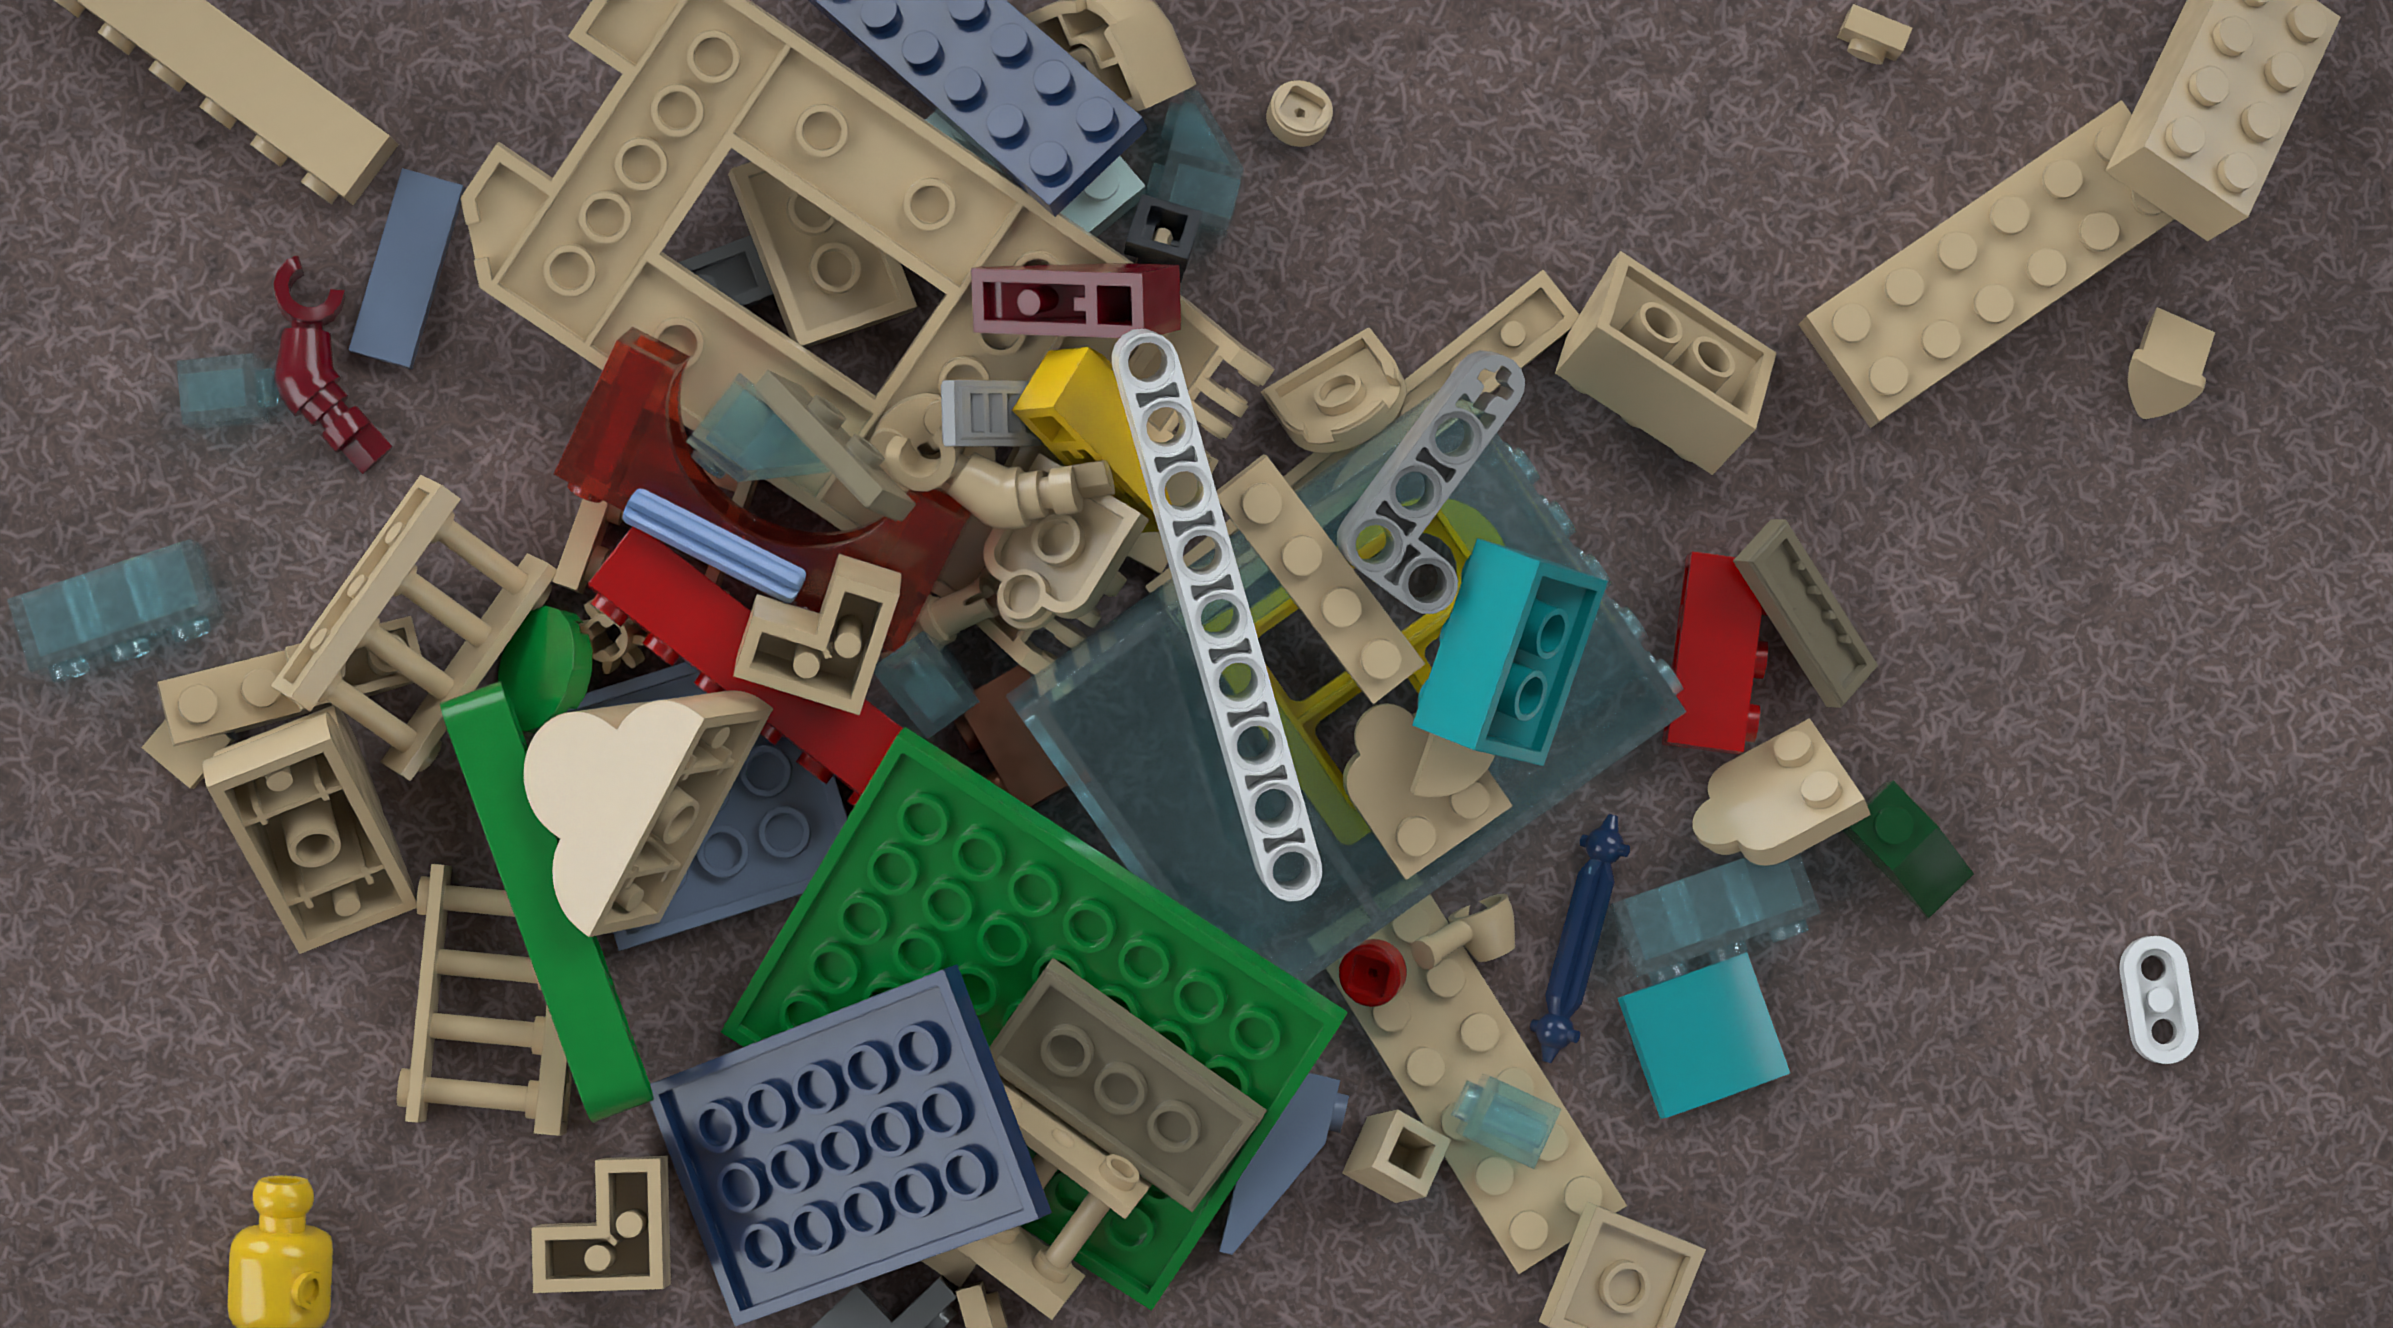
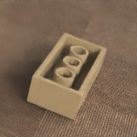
[2105,0,2341,241]

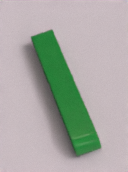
[440,681,654,1123]

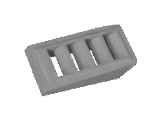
[941,380,1044,447]

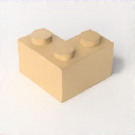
[733,554,901,715]
[532,1156,671,1293]

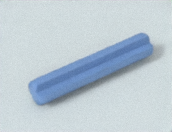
[623,489,806,603]

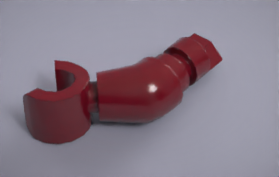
[273,256,393,474]

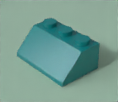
[1412,538,1608,766]

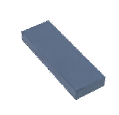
[349,168,466,370]

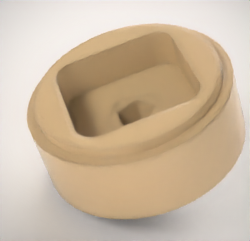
[1266,80,1333,147]

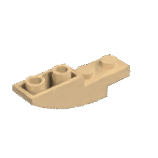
[157,616,422,747]

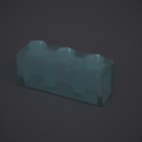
[7,539,225,682]
[1609,853,1821,984]

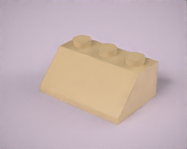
[1555,251,1776,475]

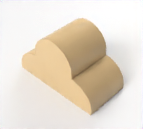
[524,691,773,937]
[202,705,417,954]

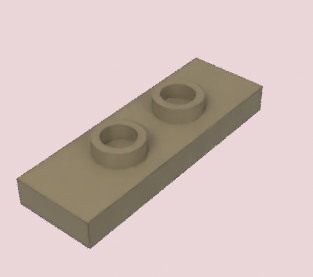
[754,370,917,522]
[1733,519,1878,708]

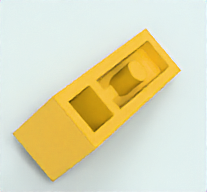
[1012,347,1172,533]

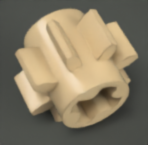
[578,599,649,674]

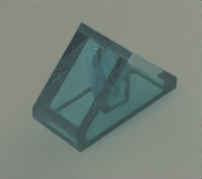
[874,631,980,739]

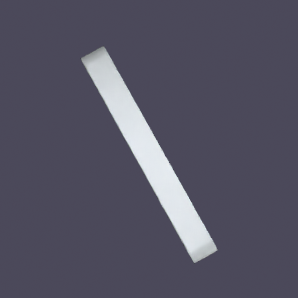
[1111,329,1322,901]

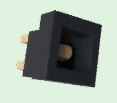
[1124,194,1203,283]

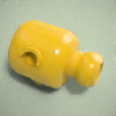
[228,1175,333,1328]

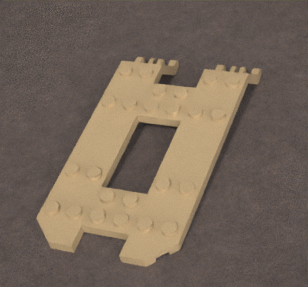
[460,0,1275,685]

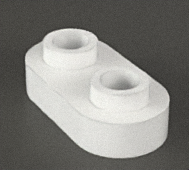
[2119,936,2199,1064]

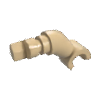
[885,424,1115,529]

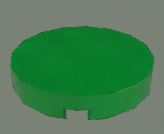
[498,606,593,734]

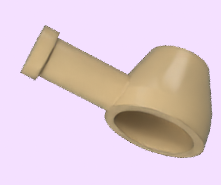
[1411,894,1515,970]

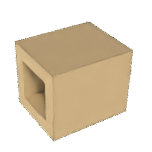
[1342,1109,1451,1203]

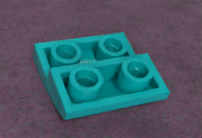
[1617,952,1790,1119]

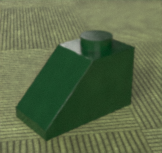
[1842,780,1974,918]

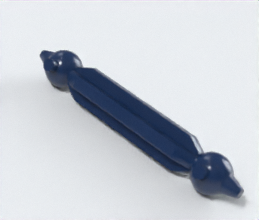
[1530,814,1630,1063]

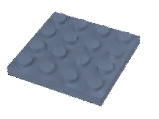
[566,662,848,951]

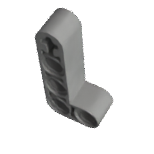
[1337,350,1525,614]

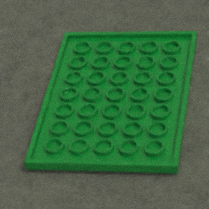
[721,727,1348,1311]

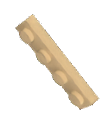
[1216,454,1425,704]

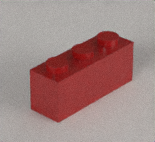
[1662,551,1768,755]

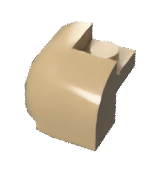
[1025,0,1196,112]

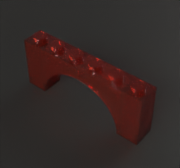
[554,327,973,655]

